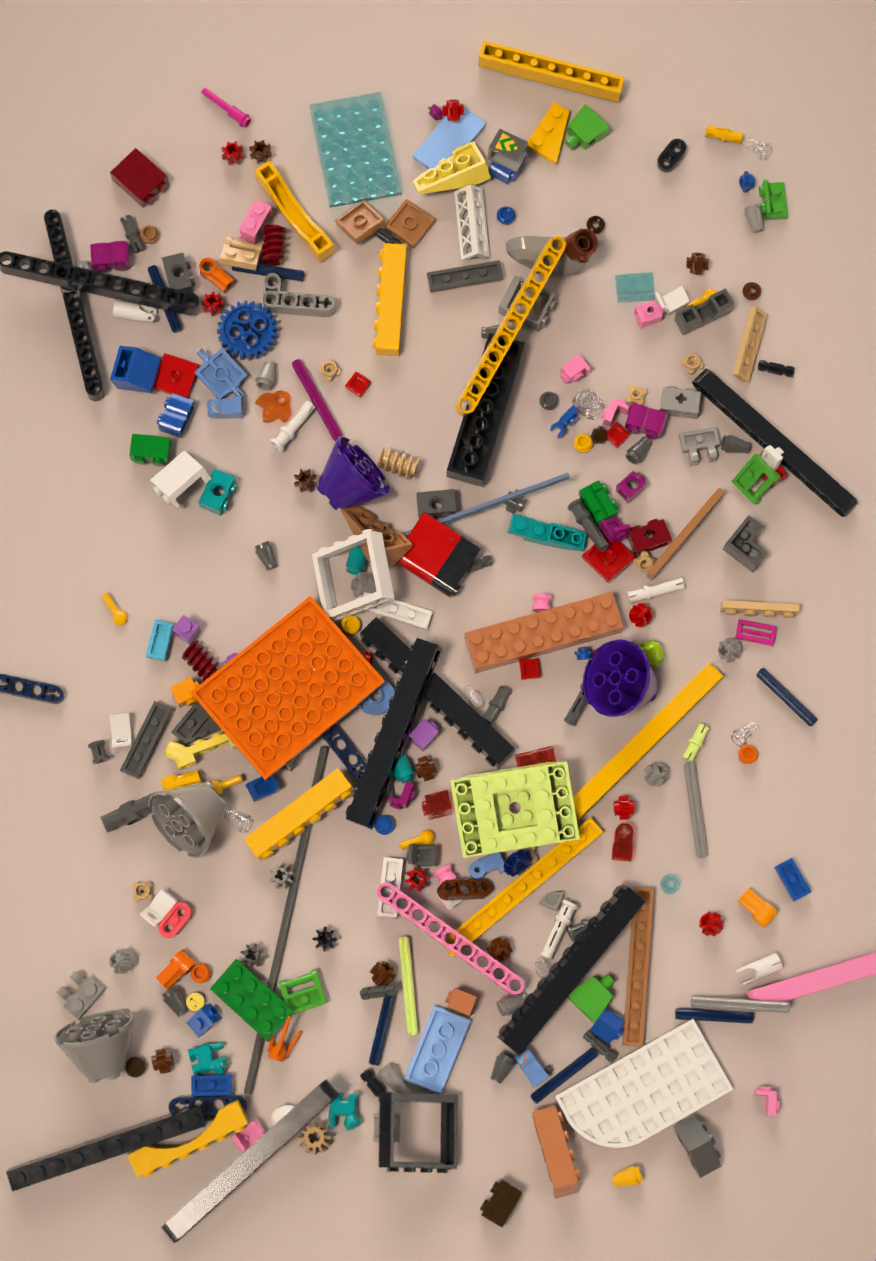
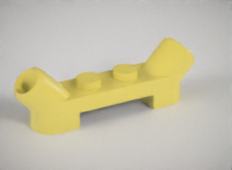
[165,732,237,770]

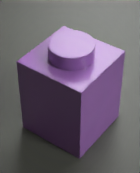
[172,615,201,645]
[409,719,439,752]

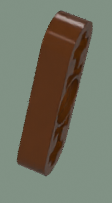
[437,879,492,901]

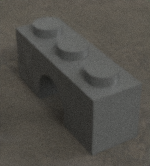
[674,288,734,335]

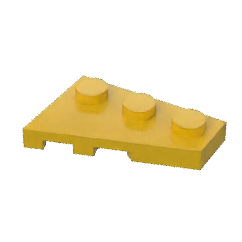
[526,102,569,165]

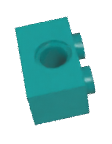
[198,468,237,516]

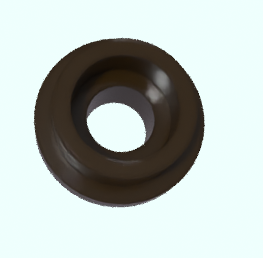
[586,216,605,234]
[591,425,606,444]

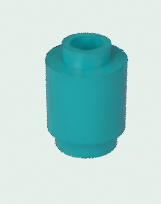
[345,546,367,575]
[394,753,415,784]

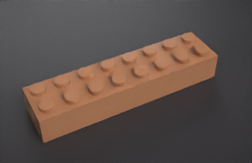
[464,592,624,674]

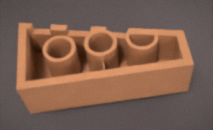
[532,1106,581,1199]

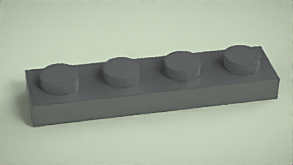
[427,260,503,292]
[120,701,172,779]

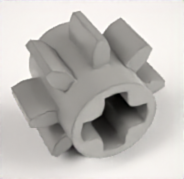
[717,638,742,662]
[644,762,668,787]
[270,865,294,889]
[109,949,134,974]

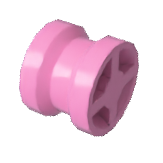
[532,594,552,613]
[433,864,457,885]

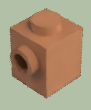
[445,988,477,1017]

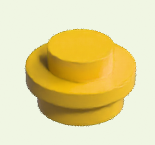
[574,434,593,453]

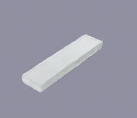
[357,592,433,631]

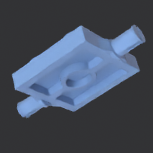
[194,348,247,399]

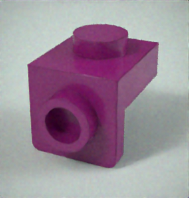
[599,516,631,543]
[387,781,416,810]

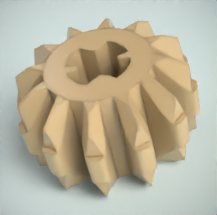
[297,1120,332,1155]

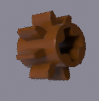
[249,140,272,164]
[686,252,709,275]
[294,469,316,492]
[414,756,437,781]
[487,937,513,962]
[370,961,396,986]
[151,1048,175,1074]

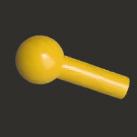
[687,289,717,307]
[101,592,128,626]
[210,774,244,795]
[399,830,435,850]

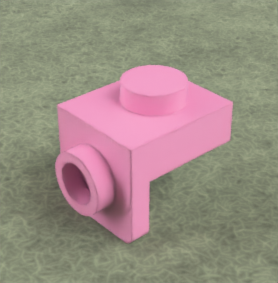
[601,399,630,428]
[754,1087,780,1117]
[232,1119,266,1153]

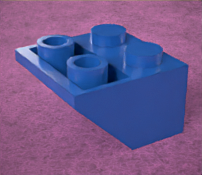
[110,346,161,393]

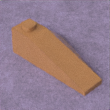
[341,505,413,567]

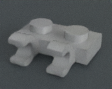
[679,427,720,466]
[56,971,105,1020]

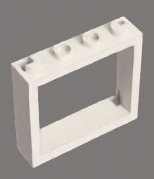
[312,529,395,621]

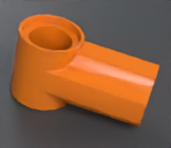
[199,258,234,293]
[156,949,196,990]

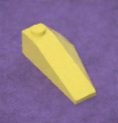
[413,141,491,194]

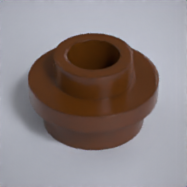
[742,282,761,300]

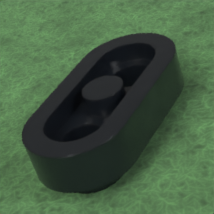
[657,139,687,172]

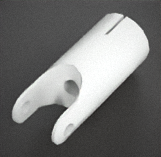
[113,300,157,322]
[736,953,783,985]

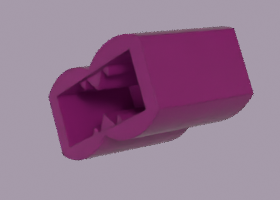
[90,241,130,273]
[625,403,668,439]

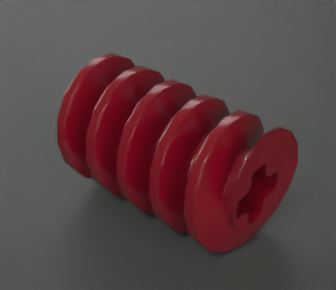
[261,224,286,266]
[182,640,219,682]

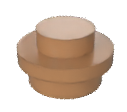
[140,225,159,244]

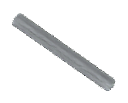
[684,762,707,858]
[690,996,790,1013]

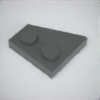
[171,702,221,745]

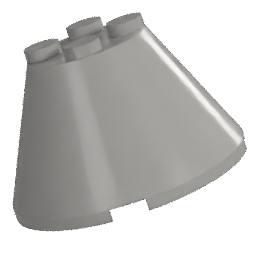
[148,782,226,858]
[54,1010,134,1083]

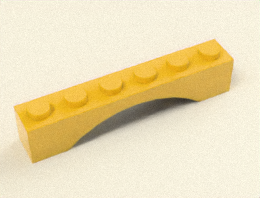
[254,160,334,263]
[127,1099,249,1178]

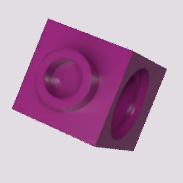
[615,470,646,504]

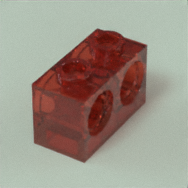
[515,746,556,767]
[421,790,452,820]

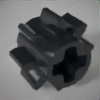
[312,927,337,952]

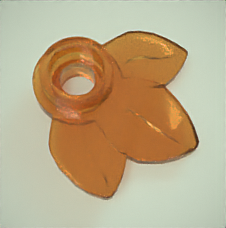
[255,390,291,423]

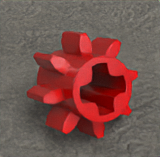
[442,99,464,121]
[221,141,244,165]
[201,291,225,316]
[629,603,653,627]
[613,796,634,820]
[404,867,429,892]
[699,911,724,937]

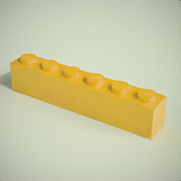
[373,243,406,356]
[244,768,354,860]

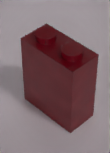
[110,148,169,208]

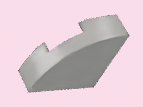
[539,891,564,912]

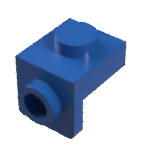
[246,775,280,802]
[186,1003,222,1038]

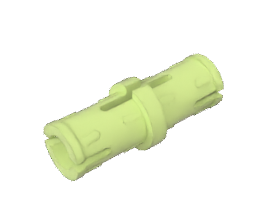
[682,723,710,762]

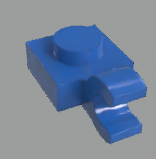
[550,405,578,438]

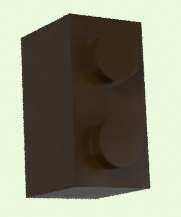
[479,1179,522,1228]

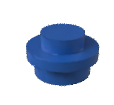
[497,206,515,225]
[374,815,394,835]

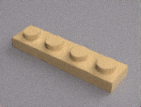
[732,306,767,382]
[720,600,799,618]

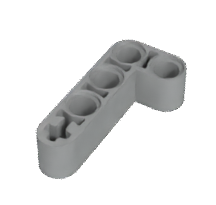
[262,273,335,317]

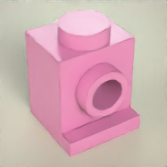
[633,300,664,329]
[560,354,590,384]

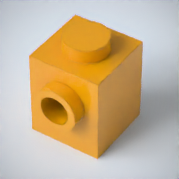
[170,677,199,708]

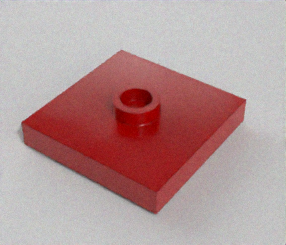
[153,353,200,399]
[582,535,636,583]

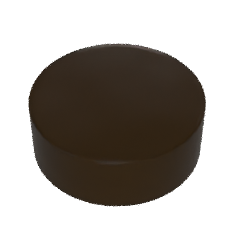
[125,1057,146,1078]

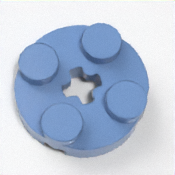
[358,680,394,716]

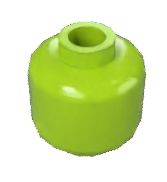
[640,640,665,669]

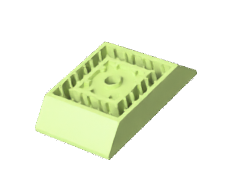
[450,761,580,858]

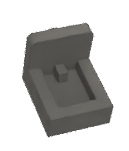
[407,844,439,866]

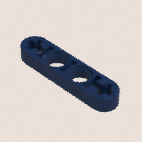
[0,674,64,704]
[321,725,367,783]
[168,1096,247,1115]

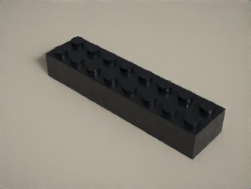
[446,333,525,487]

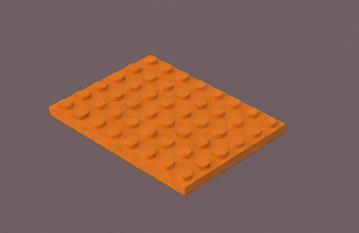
[190,596,385,781]

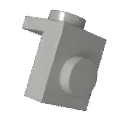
[351,571,377,598]

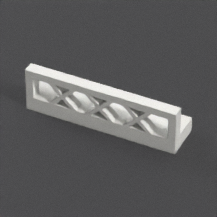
[454,184,490,261]

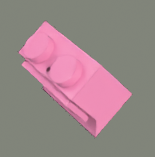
[237,200,273,244]

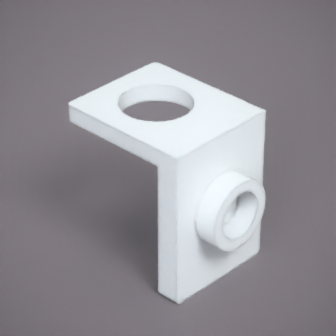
[655,286,690,314]
[109,713,132,747]
[140,889,177,927]

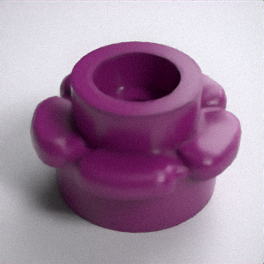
[428,104,443,120]

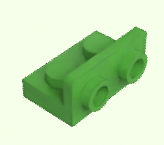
[759,179,788,220]

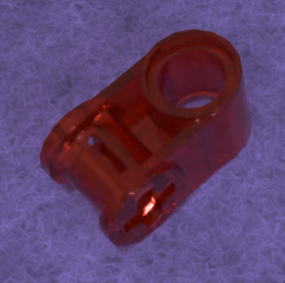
[611,823,633,862]

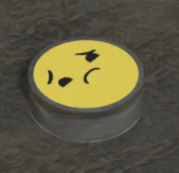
[185,992,206,1012]

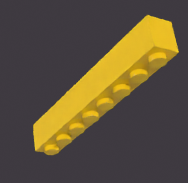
[478,41,624,103]

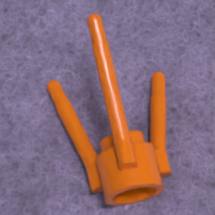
[267,1016,302,1062]

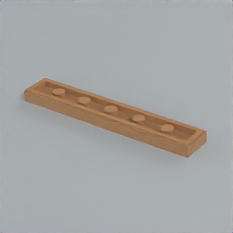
[647,488,725,580]

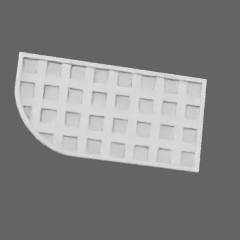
[555,1019,733,1148]

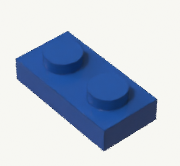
[774,858,811,902]
[191,1075,232,1097]

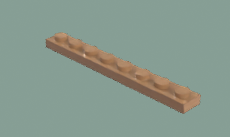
[622,886,654,1047]

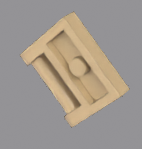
[219,237,263,271]

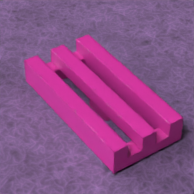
[735,619,777,646]

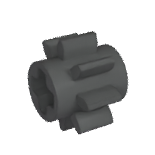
[503,489,526,514]
[240,943,265,968]

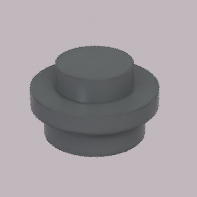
[539,392,558,410]

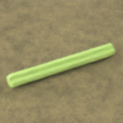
[399,936,418,1035]

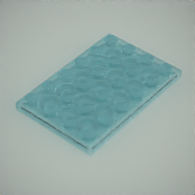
[309,92,402,208]

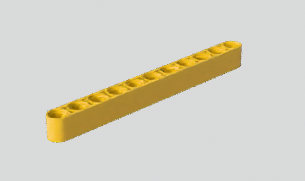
[455,236,566,416]
[573,663,724,821]

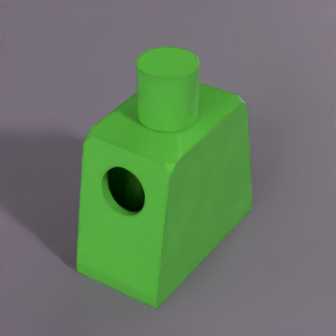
[565,104,610,150]
[567,974,615,1024]

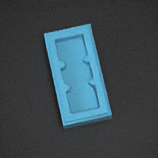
[146,620,174,661]

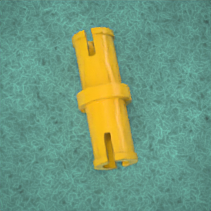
[705,125,743,144]

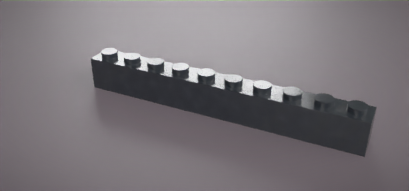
[360,617,515,768]
[346,638,442,830]
[497,884,645,1056]
[6,1103,208,1192]

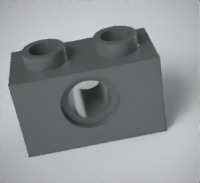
[162,253,196,293]
[416,489,457,519]

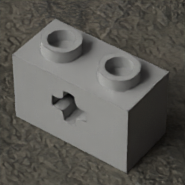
[660,386,701,419]

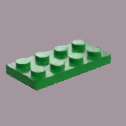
[210,959,295,1042]

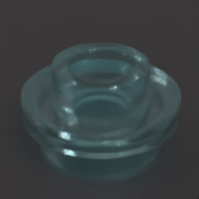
[660,874,680,894]

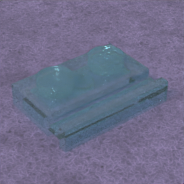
[615,272,655,303]

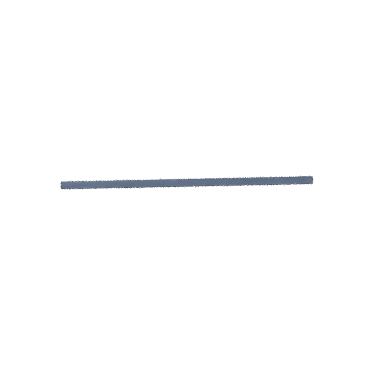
[403,473,570,538]

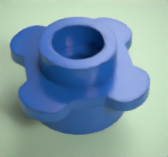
[739,171,755,193]
[574,647,594,660]

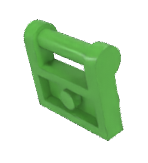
[732,454,780,504]
[278,969,327,1015]

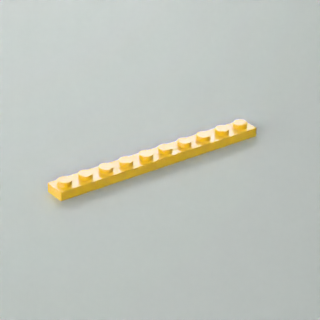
[444,817,603,958]

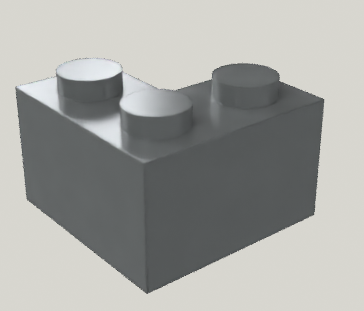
[722,515,767,573]
[673,1115,721,1178]

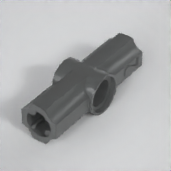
[100,793,154,833]

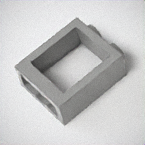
[498,275,556,331]

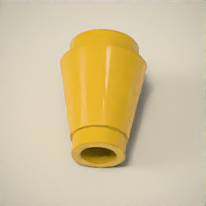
[612,1166,643,1187]

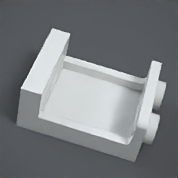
[150,451,211,508]

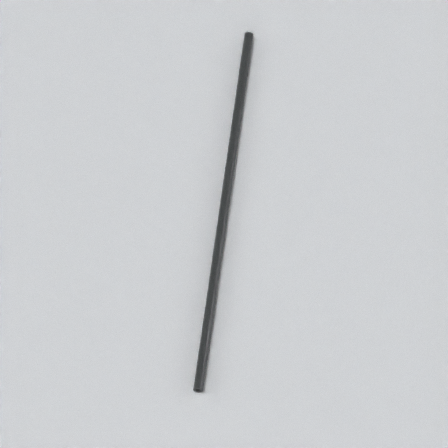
[244,746,328,1095]

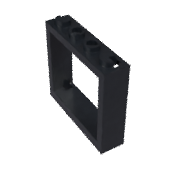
[379,1092,458,1173]

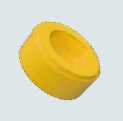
[341,615,360,636]

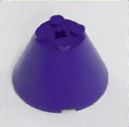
[317,436,391,510]
[583,640,657,717]

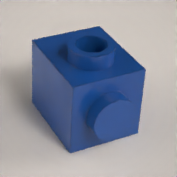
[590,1008,625,1044]

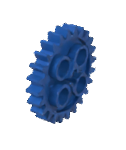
[217,300,278,360]

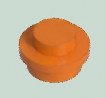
[738,745,758,764]
[190,963,210,984]

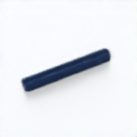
[231,264,305,281]
[147,265,182,333]
[756,668,818,727]
[369,994,395,1066]
[675,1008,754,1024]
[530,1048,597,1104]

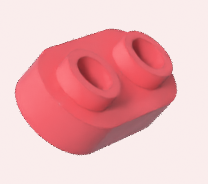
[158,902,191,938]

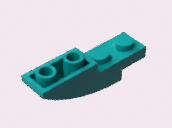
[507,514,587,552]

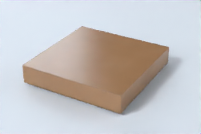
[335,199,386,244]
[384,199,436,249]

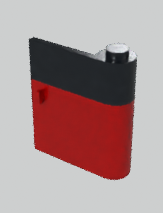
[396,512,481,598]

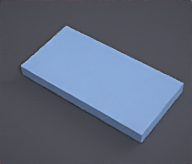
[413,107,486,169]
[404,1005,471,1094]

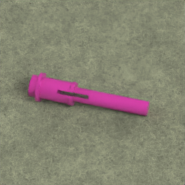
[201,87,251,128]

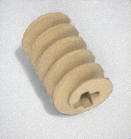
[377,447,420,480]

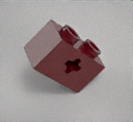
[627,519,672,557]

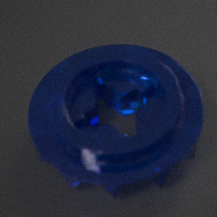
[503,849,533,877]

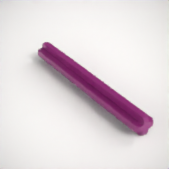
[292,359,342,441]

